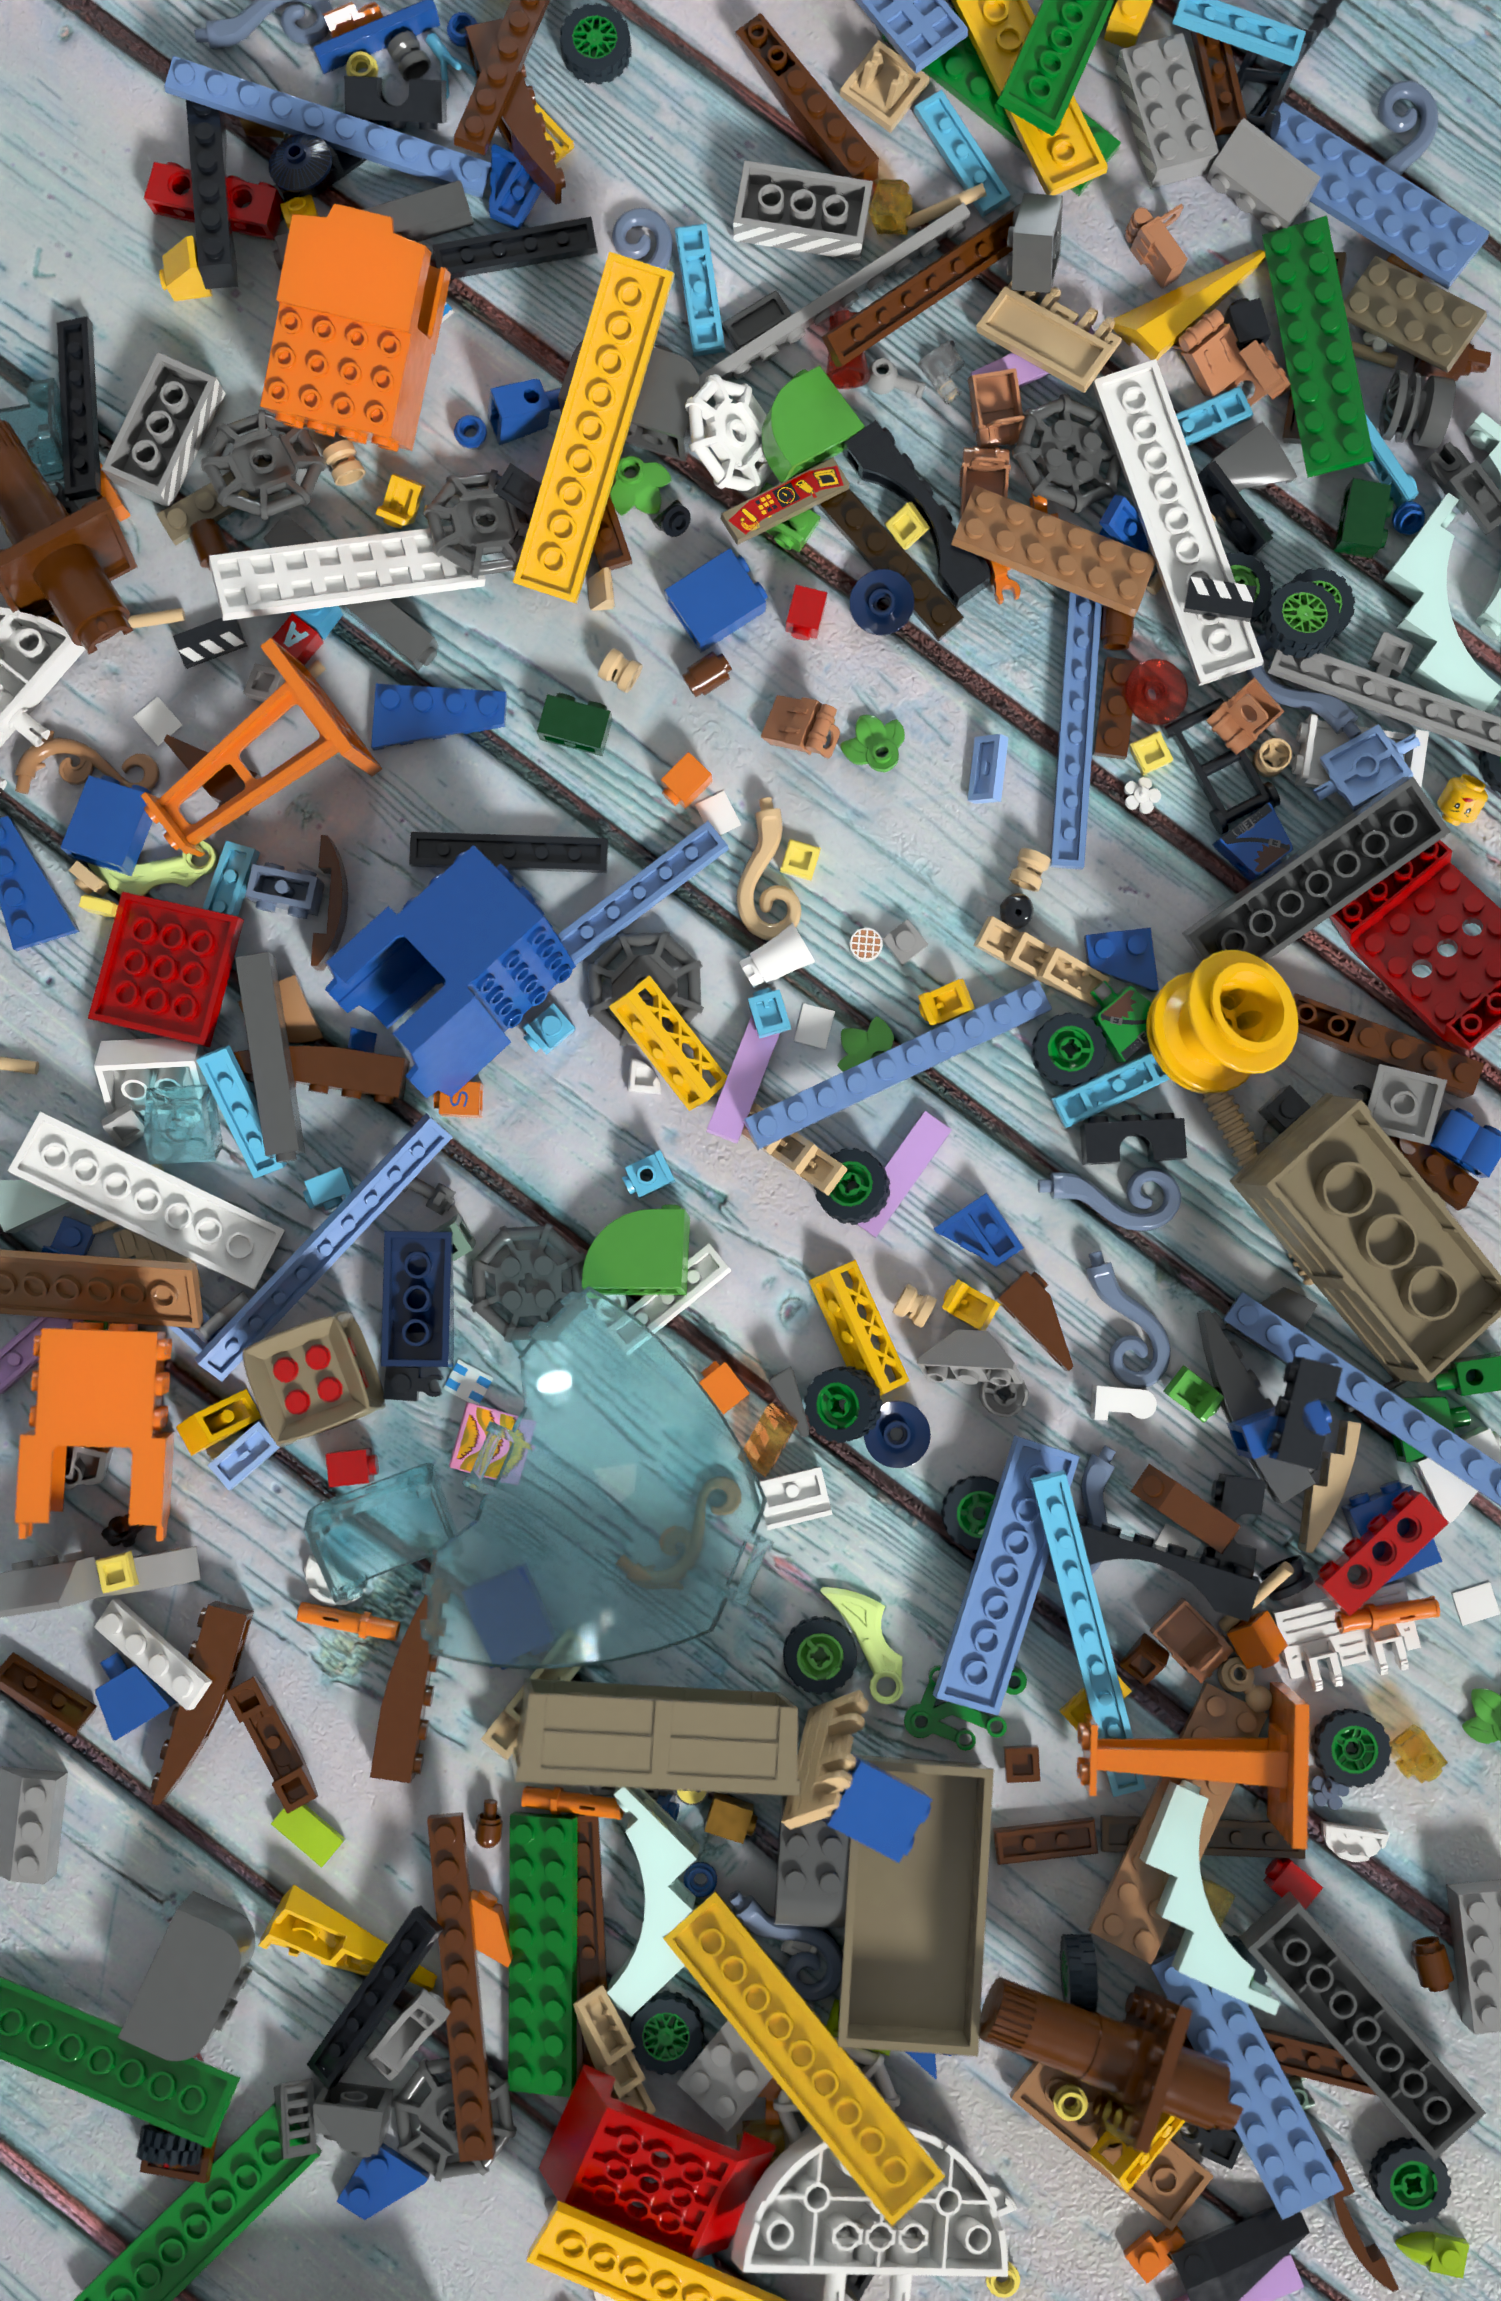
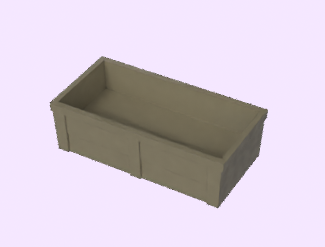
[1229,1093,1501,1383]
[512,1678,800,1796]
[838,1755,994,2057]

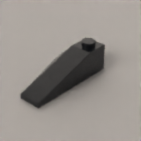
[1170,2205,1310,2301]

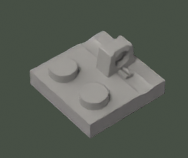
[1368,1064,1447,1145]

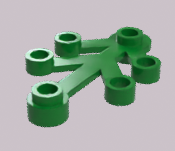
[904,1665,1027,1751]

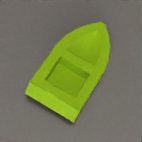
[1395,2231,1469,2279]

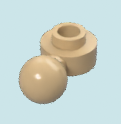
[1218,1657,1272,1713]

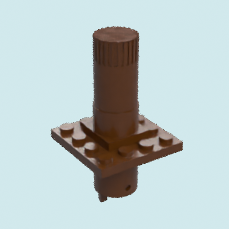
[0,419,137,655]
[979,1977,1244,2155]

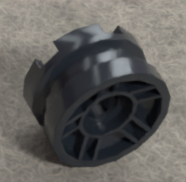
[1259,1555,1314,1601]

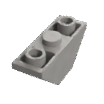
[917,1330,1023,1386]

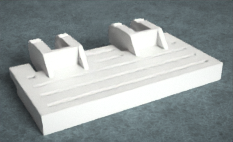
[1272,1580,1421,1692]

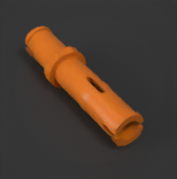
[1335,1596,1440,1633]
[297,1602,401,1642]
[521,1786,624,1820]

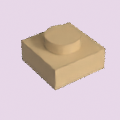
[68,861,110,897]

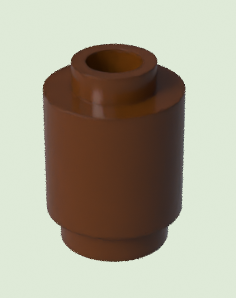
[190,518,230,571]
[1100,606,1134,651]
[682,651,732,698]
[1411,1936,1454,1992]

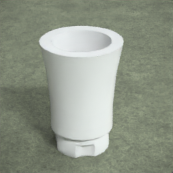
[739,923,816,989]

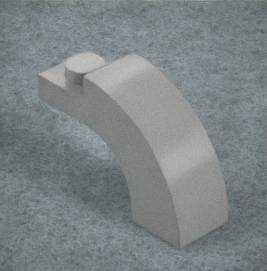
[105,1546,201,1596]
[364,1988,451,2081]

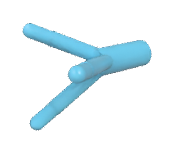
[426,33,476,99]

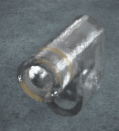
[918,340,965,404]

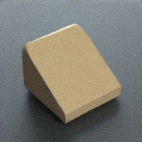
[587,567,615,611]

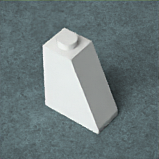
[1409,1427,1501,1523]

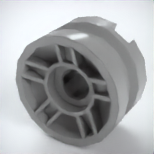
[979,1380,1028,1417]

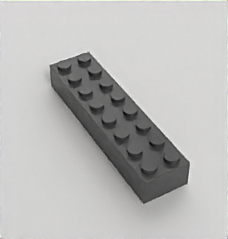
[1182,776,1451,962]
[1239,1891,1486,2160]

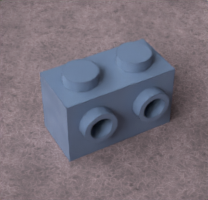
[245,862,325,919]

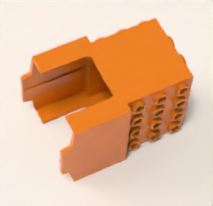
[260,204,451,452]
[15,1322,174,1541]

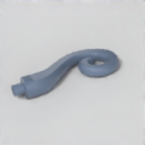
[195,0,333,49]
[1378,81,1438,176]
[612,208,673,269]
[1246,633,1361,740]
[1038,1167,1181,1231]
[1086,1251,1170,1388]
[1043,1445,1116,1584]
[728,1890,843,2002]

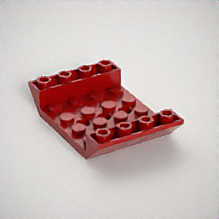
[1330,840,1501,1051]
[539,2064,776,2260]

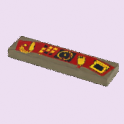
[720,458,850,545]

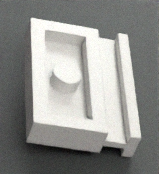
[756,1466,833,1530]

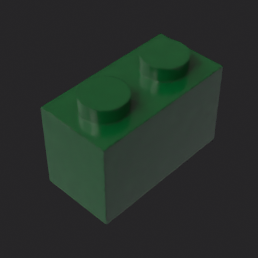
[1333,478,1394,559]
[537,693,613,756]

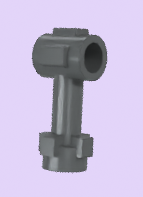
[403,1177,456,1215]

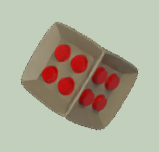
[242,1311,386,1447]

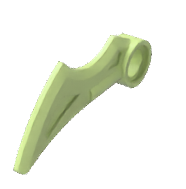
[88,841,219,896]
[820,1587,903,1705]

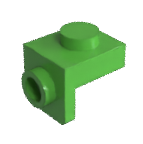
[1163,1365,1224,1423]

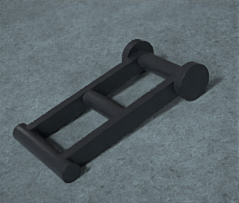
[1237,28,1317,140]
[1162,698,1281,835]

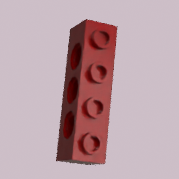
[144,162,284,241]
[1314,1490,1449,1616]

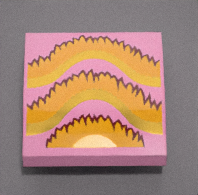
[449,1402,536,1486]

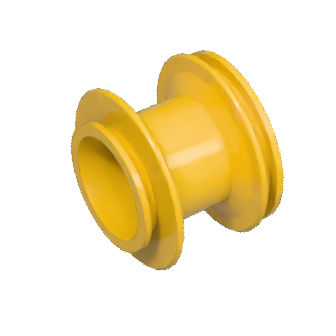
[1146,950,1298,1094]

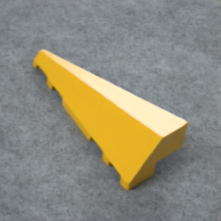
[1113,249,1266,360]
[258,1885,437,1992]

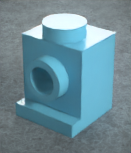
[622,1150,676,1199]
[303,1166,355,1211]

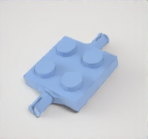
[1313,724,1420,812]

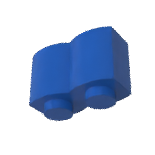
[1429,1108,1501,1178]

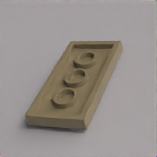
[1344,256,1487,373]

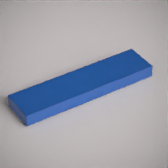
[313,0,440,74]

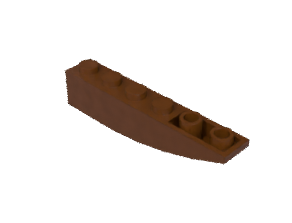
[735,13,879,181]
[465,18,566,205]
[1293,993,1484,1099]
[233,1046,410,1105]
[370,1575,450,1783]
[150,1601,254,1806]

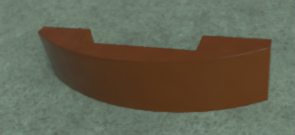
[311,835,348,971]
[224,1676,318,1814]
[1326,2148,1399,2292]

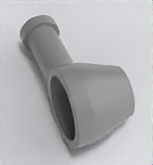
[866,358,926,399]
[194,1291,250,1342]

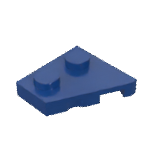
[489,143,542,230]
[1084,927,1159,992]
[934,1193,1024,1267]
[336,2143,430,2220]

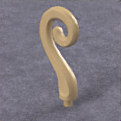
[736,797,801,941]

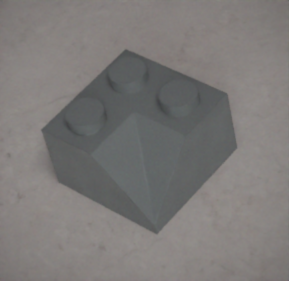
[1007,193,1063,293]
[313,2082,394,2157]

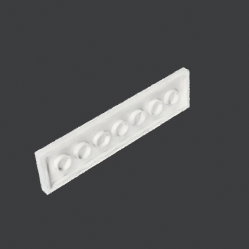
[8,1112,285,1291]

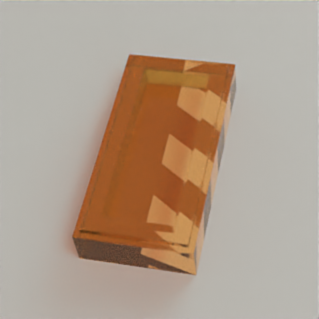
[738,1403,799,1477]

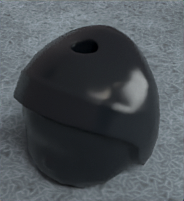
[1000,893,1034,929]

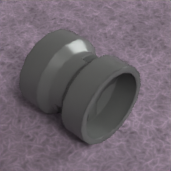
[387,31,431,81]

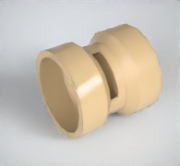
[322,440,365,486]
[598,648,643,693]
[1252,738,1292,778]
[1008,848,1051,892]
[892,1284,937,1328]

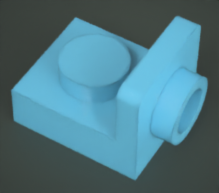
[748,988,791,1039]
[522,1003,576,1055]

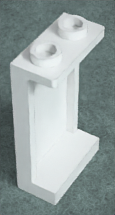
[1292,714,1429,788]

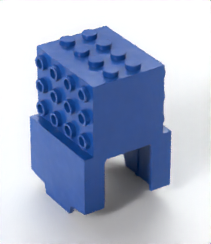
[325,845,576,1098]

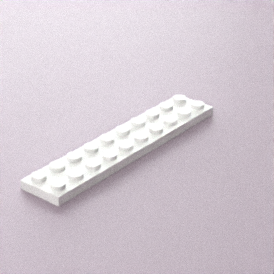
[1093,359,1264,686]

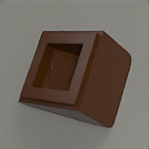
[1119,1633,1170,1686]

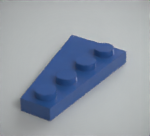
[371,683,507,751]
[0,816,80,951]

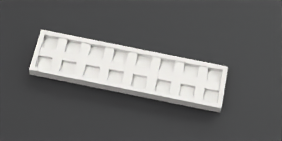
[209,525,486,621]

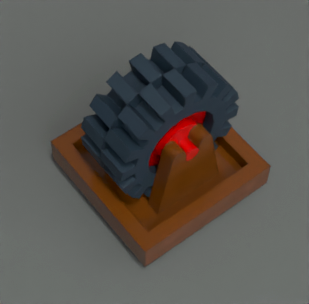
[136,2123,219,2183]

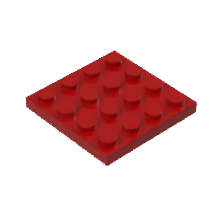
[88,892,244,1048]

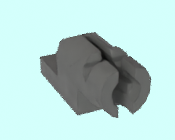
[1423,442,1501,535]

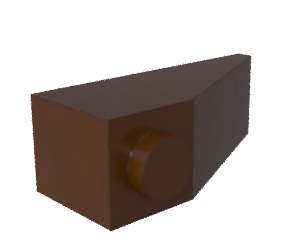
[164,735,261,816]
[995,1271,1074,1371]
[1130,1464,1241,1554]

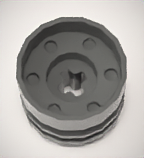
[1379,369,1456,449]

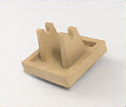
[840,40,930,133]

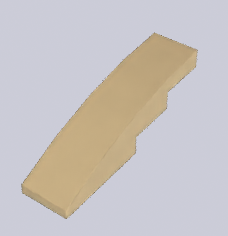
[973,916,1110,1008]
[741,1102,848,1196]
[1298,1420,1362,1553]
[480,1628,594,1761]
[573,1985,656,2114]

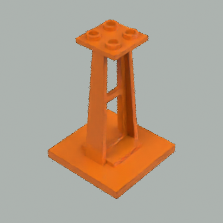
[141,638,382,858]
[1077,1682,1310,1849]

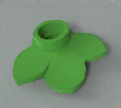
[610,456,672,516]
[840,715,905,772]
[837,1017,894,1072]
[1462,1688,1501,1744]

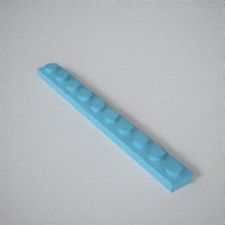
[1031,1470,1146,1797]

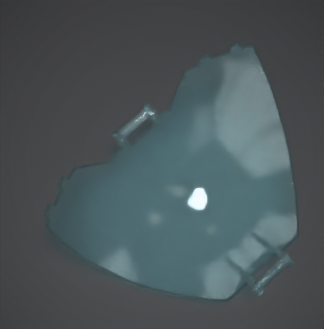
[420,1286,774,1669]

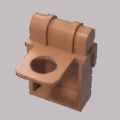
[1125,204,1188,289]
[1173,309,1248,397]
[1225,340,1291,407]
[967,368,1025,449]
[959,446,1011,520]
[1206,677,1285,755]
[760,695,840,759]
[1149,1598,1234,1684]

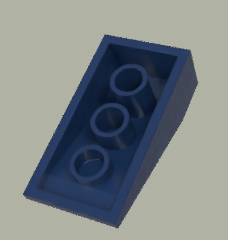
[381,1231,454,1367]

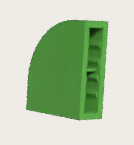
[761,365,865,483]
[582,1204,690,1295]

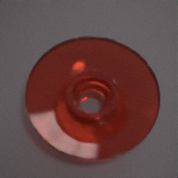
[1125,659,1188,725]

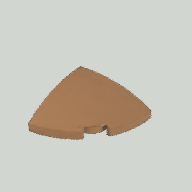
[238,975,324,1043]

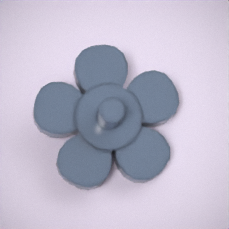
[1311,1775,1349,1810]

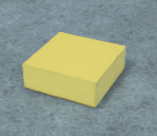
[884,502,930,550]
[1128,731,1173,776]
[780,839,821,881]
[79,894,118,919]
[95,1551,139,1593]

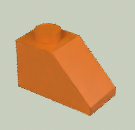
[471,1889,513,1967]

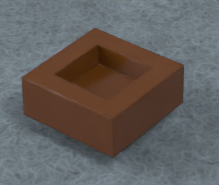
[1003,1745,1040,1783]

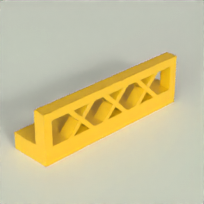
[609,975,727,1111]
[809,1260,910,1396]
[1088,2112,1185,2193]

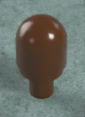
[475,1799,503,1849]

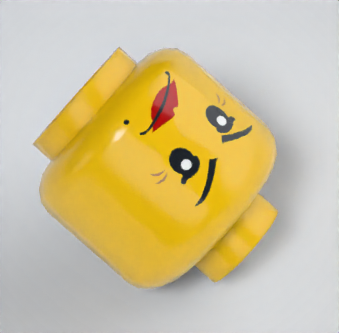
[1437,774,1488,826]

